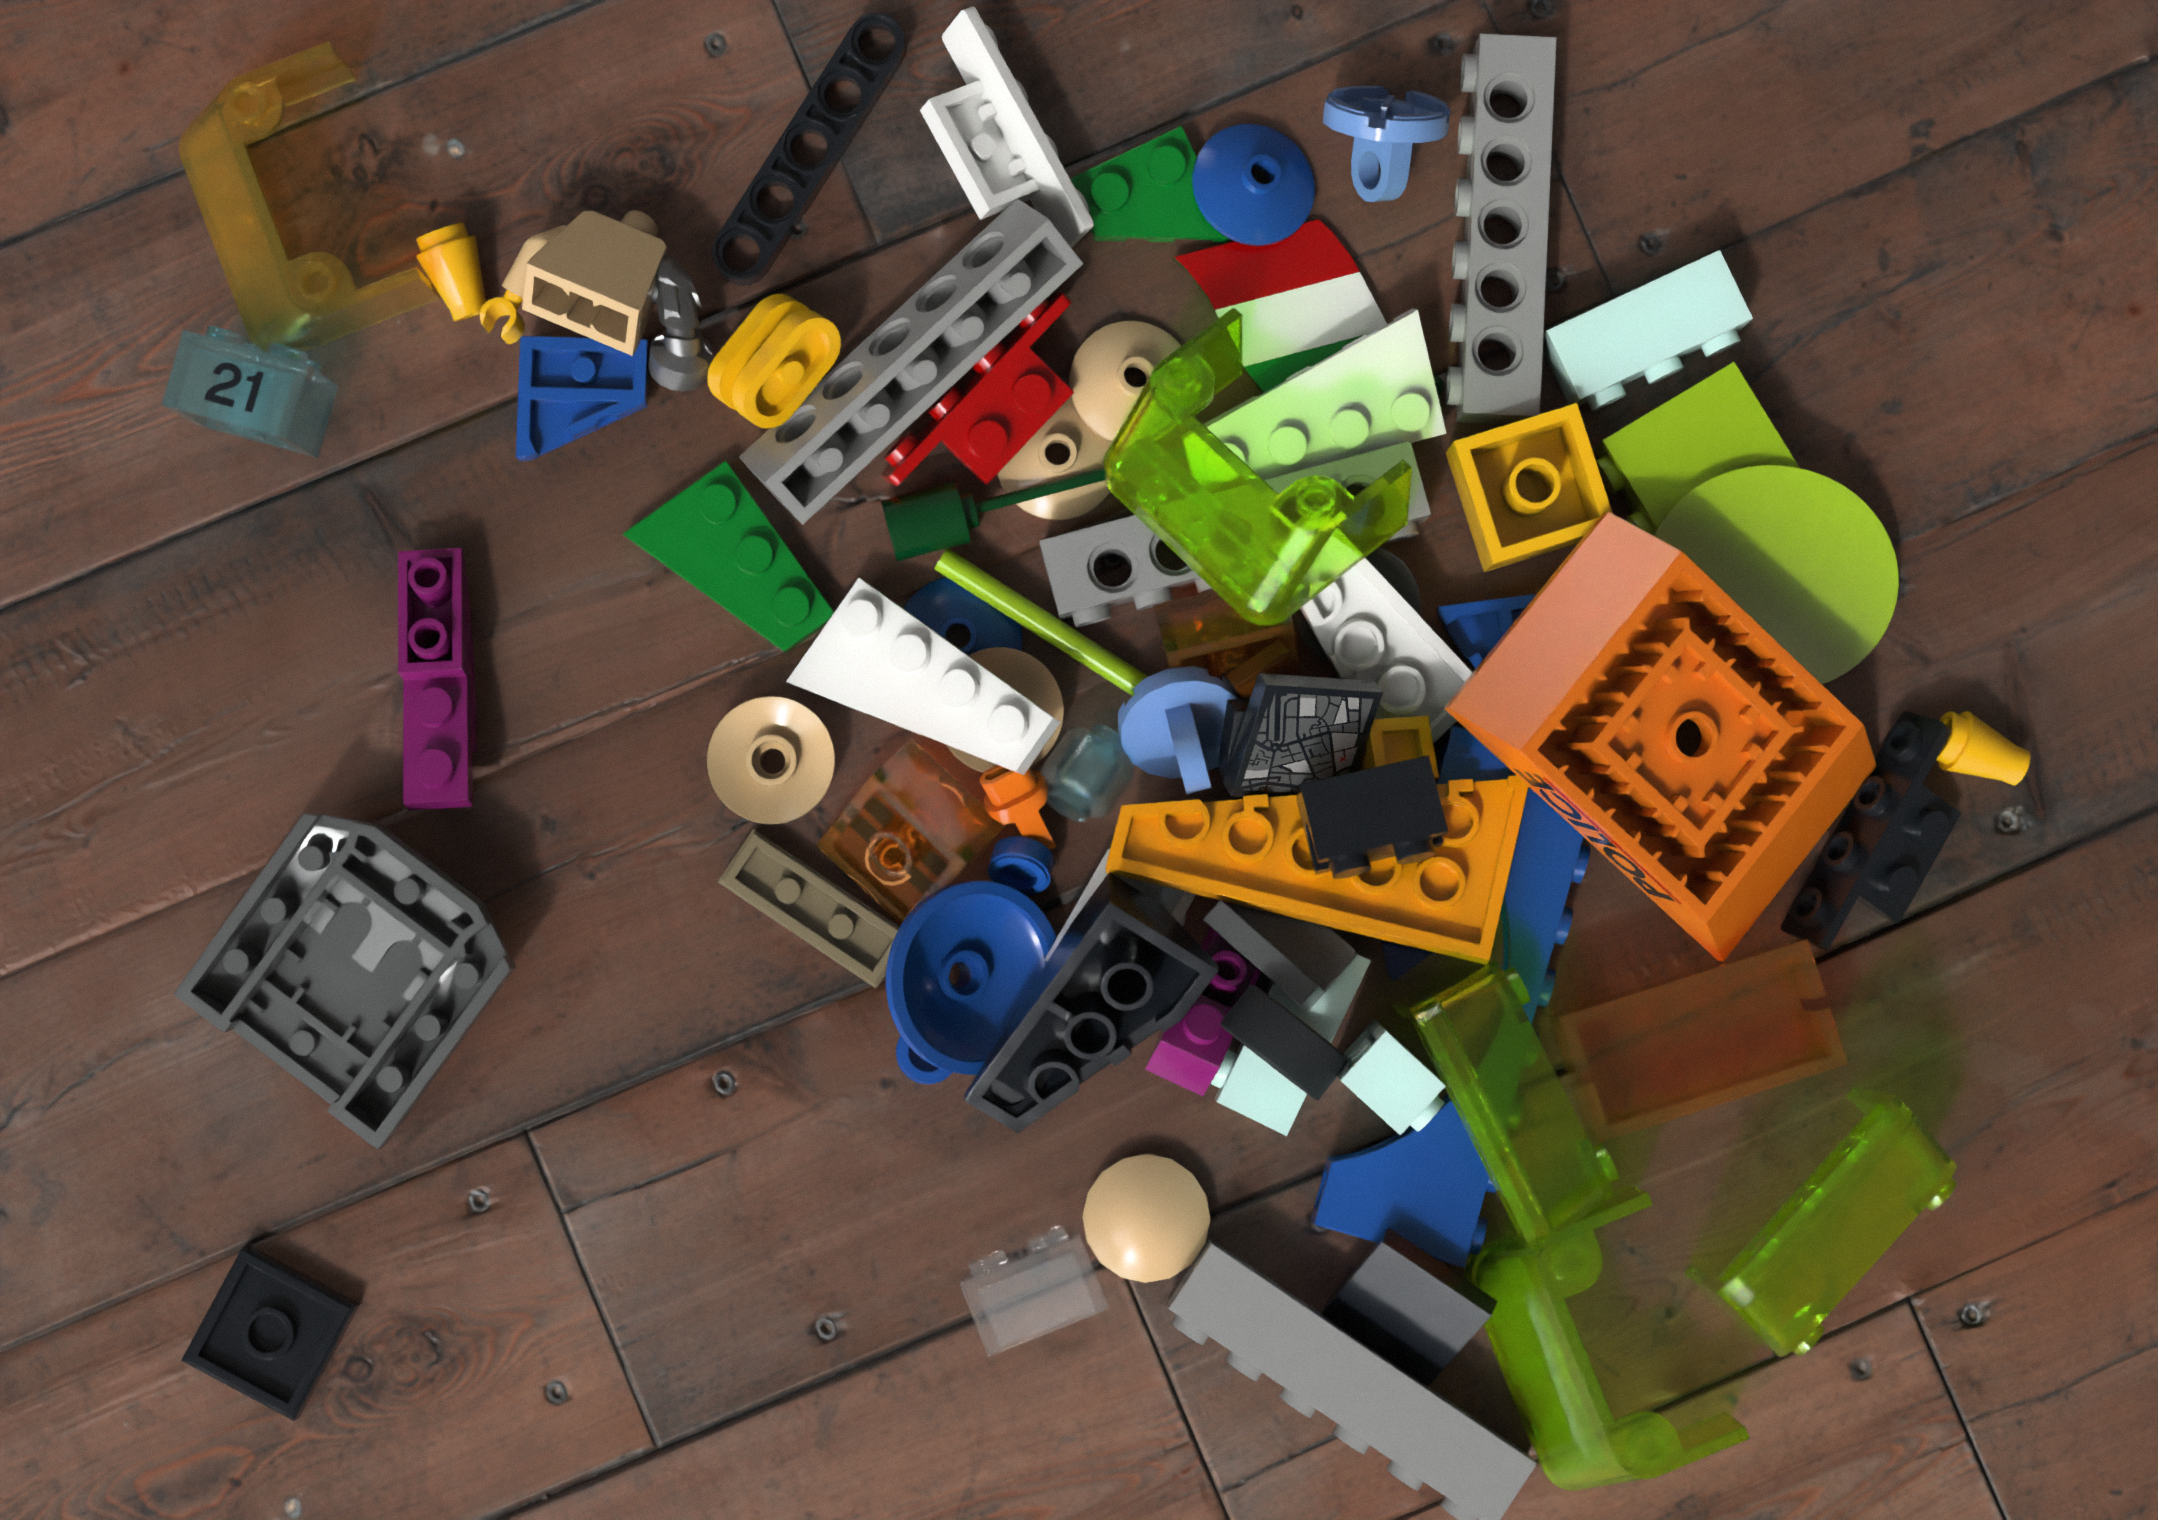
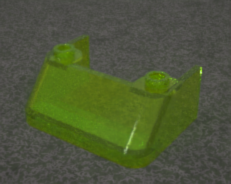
[1104,308,1412,625]
[1393,960,1619,1249]
[1683,1087,1957,1357]
[1464,1185,1750,1491]

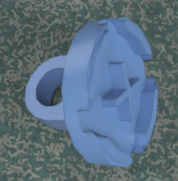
[1323,85,1450,202]
[1118,666,1240,794]

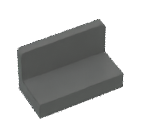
[1203,900,1356,1012]

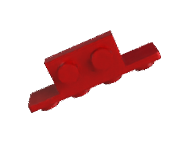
[881,293,1074,486]

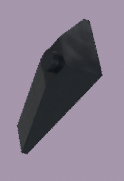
[964,872,1219,1133]

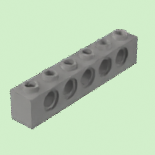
[1446,34,1557,425]
[739,198,1083,525]
[1039,440,1431,627]

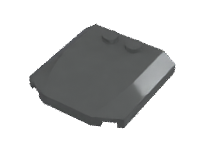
[173,812,516,1150]

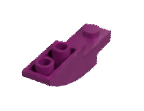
[398,548,477,810]

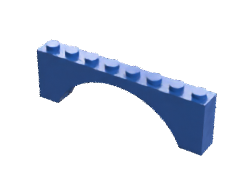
[1310,726,1590,1268]

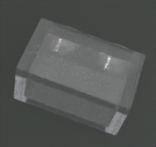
[960,1225,1109,1357]

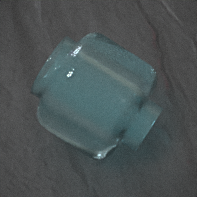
[1040,724,1134,823]

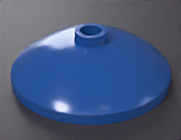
[886,880,1057,1075]

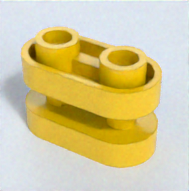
[707,294,841,428]

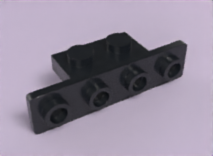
[1781,711,1961,950]

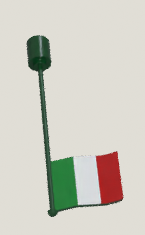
[880,219,1444,562]

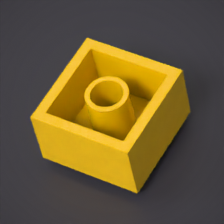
[1445,403,1613,572]

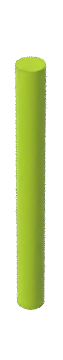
[934,548,1149,696]

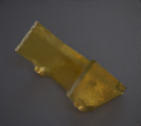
[179,41,441,358]

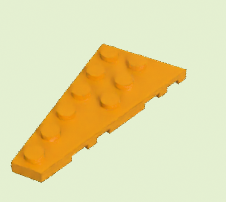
[1106,775,1529,965]

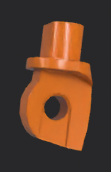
[980,765,1057,850]

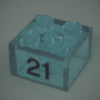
[161,326,338,458]

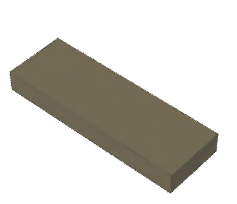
[718,829,900,989]

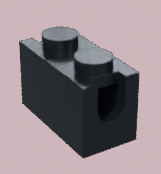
[1296,755,1448,879]

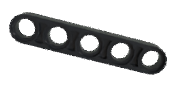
[712,13,906,286]

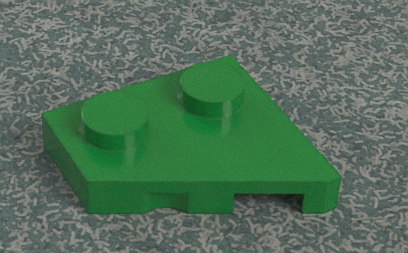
[1070,126,1231,243]

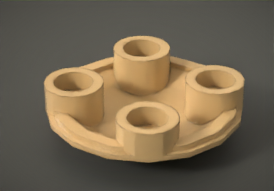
[1082,1153,1211,1283]

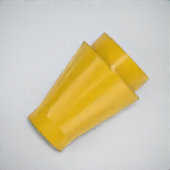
[416,223,487,322]
[1936,711,2031,786]

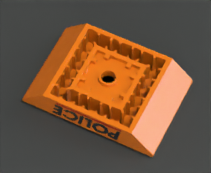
[1444,512,1877,962]

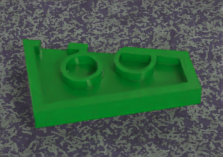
[623,461,834,654]

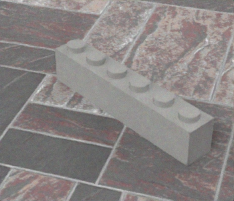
[1167,1238,1537,1520]

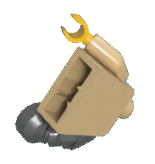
[480,210,713,392]

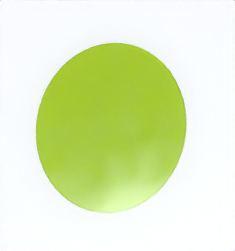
[1654,465,1899,685]

